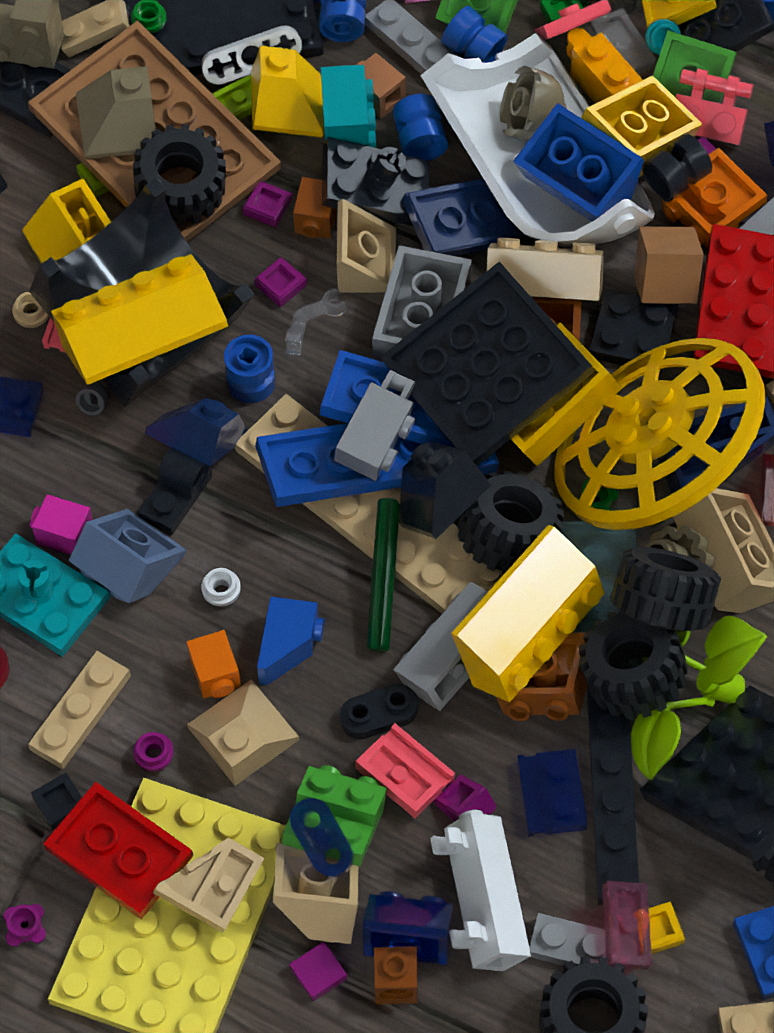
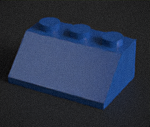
[513,103,644,222]

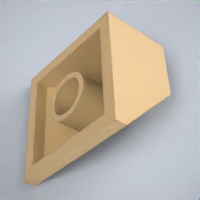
[187,679,299,786]
[273,843,358,944]

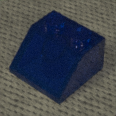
[362,891,453,965]

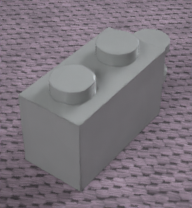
[334,370,415,481]

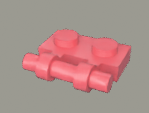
[676,69,753,145]

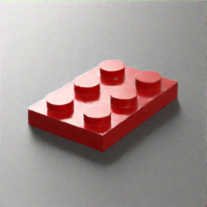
[43,782,193,920]

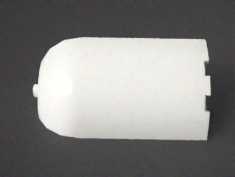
[420,33,655,248]

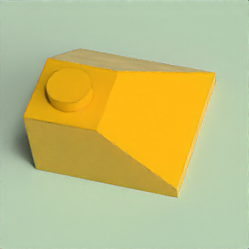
[251,45,324,138]

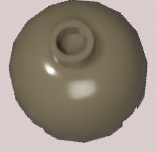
[500,65,567,140]

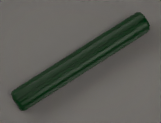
[367,498,400,652]

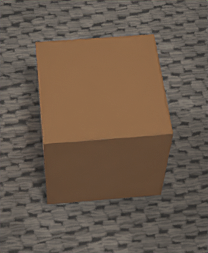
[634,226,704,304]

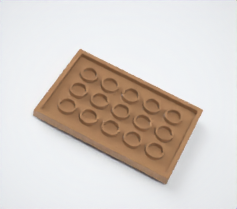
[28,20,281,242]

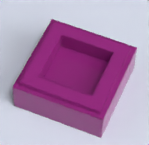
[243,182,292,227]
[254,257,307,308]
[289,941,347,1002]

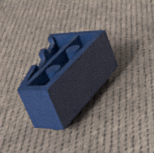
[658,396,774,494]

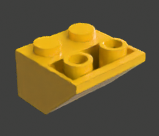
[22,178,111,264]

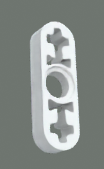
[201,26,302,84]

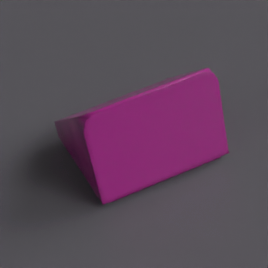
[433,774,496,822]

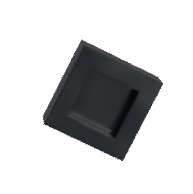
[31,772,82,831]

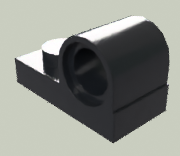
[138,447,212,535]

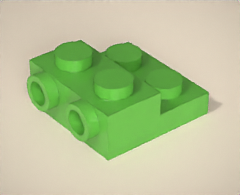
[282,765,387,867]

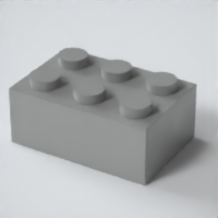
[372,245,472,362]

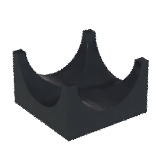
[29,177,255,407]

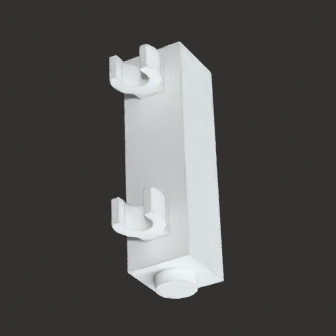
[430,810,531,971]

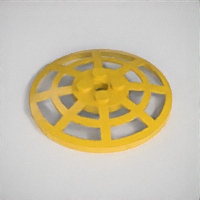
[554,338,766,530]

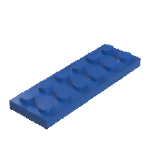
[255,423,499,507]

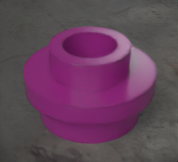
[133,732,174,772]

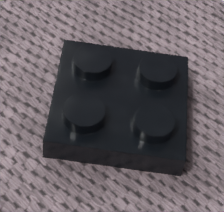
[589,288,678,373]

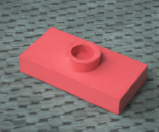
[535,0,611,40]

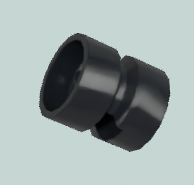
[642,133,712,202]

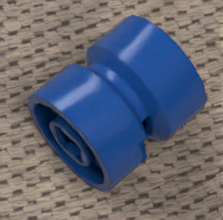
[319,0,366,42]
[441,6,508,63]
[393,94,448,161]
[224,335,275,403]

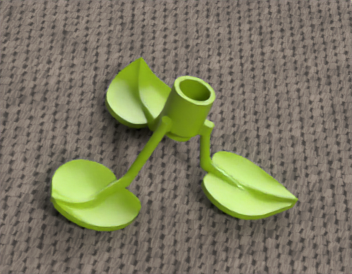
[631,616,767,780]

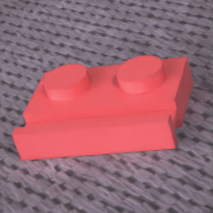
[355,723,455,818]

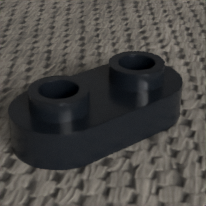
[340,684,418,739]

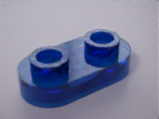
[290,798,354,878]

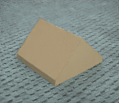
[337,199,396,293]

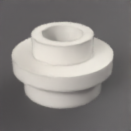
[201,568,241,606]

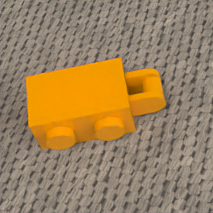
[566,28,643,104]

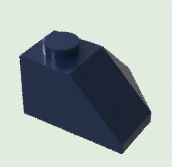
[145,398,247,466]

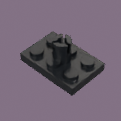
[322,137,429,226]

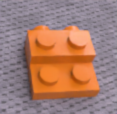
[661,147,767,249]

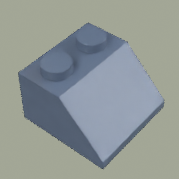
[69,509,187,603]

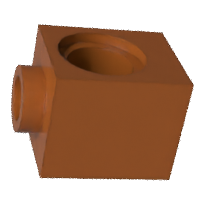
[293,177,337,239]
[374,947,418,1004]

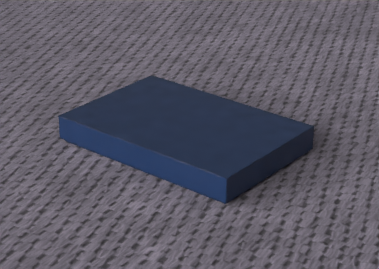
[402,178,529,256]

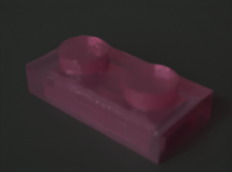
[602,881,652,970]

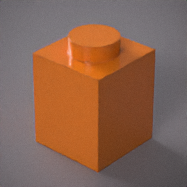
[186,630,241,699]

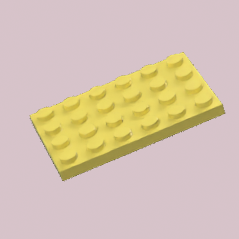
[48,778,286,1033]

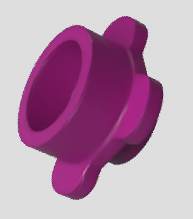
[3,904,47,947]

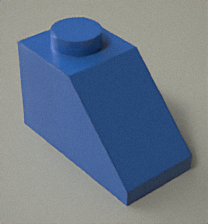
[257,597,325,685]

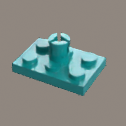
[0,533,110,657]

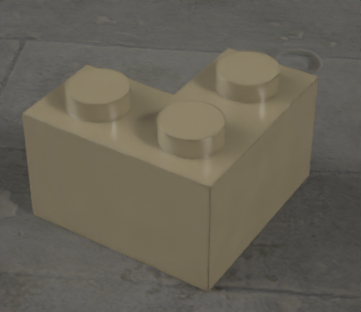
[0,0,64,69]

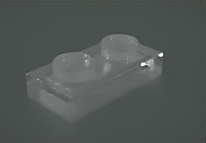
[591,8,656,75]

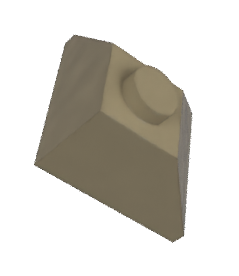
[76,66,155,159]

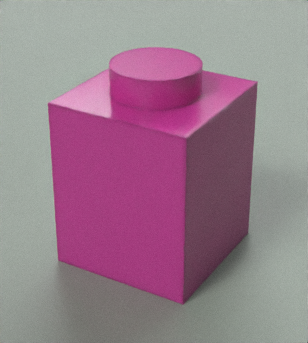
[30,494,93,555]

